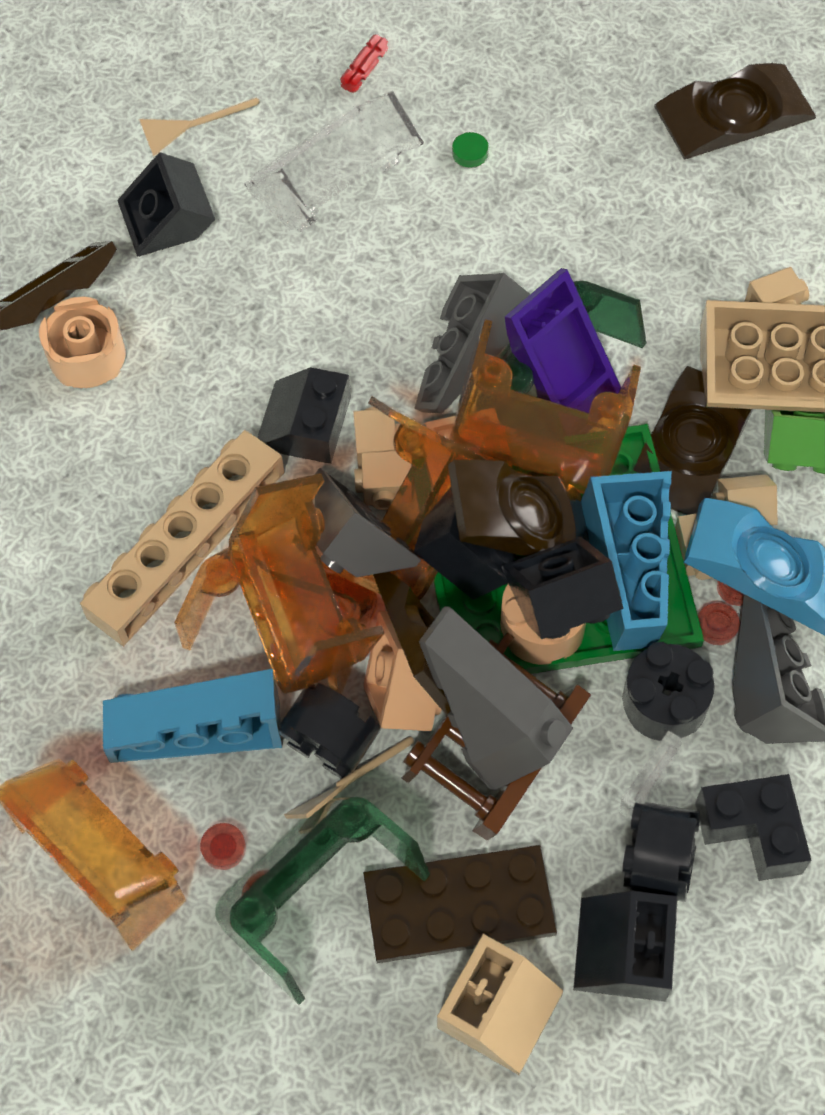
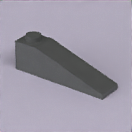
[414,273,530,414]
[314,468,421,577]
[733,594,825,744]
[419,606,573,790]

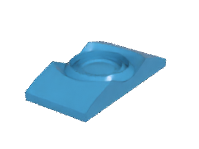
[683,498,825,636]

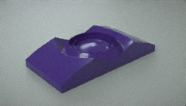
[505,268,626,437]

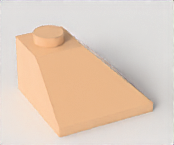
[364,610,442,731]

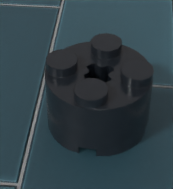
[622,642,715,742]
[278,680,382,779]
[622,802,700,902]

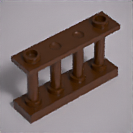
[401,633,591,841]

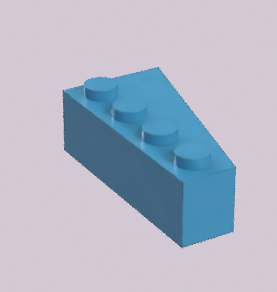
[103,669,282,763]

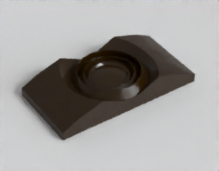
[654,63,816,160]
[0,241,117,330]
[633,366,753,515]
[448,459,590,556]
[373,572,459,730]

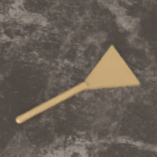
[139,98,259,157]
[284,737,414,819]

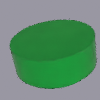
[452,132,489,168]

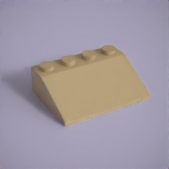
[700,300,825,412]

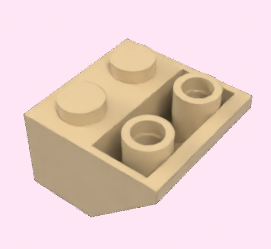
[437,934,563,1075]

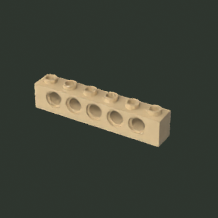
[80,430,285,647]

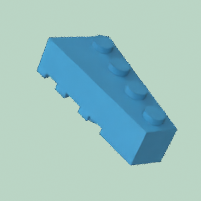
[581,471,672,651]

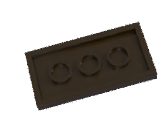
[363,845,557,964]

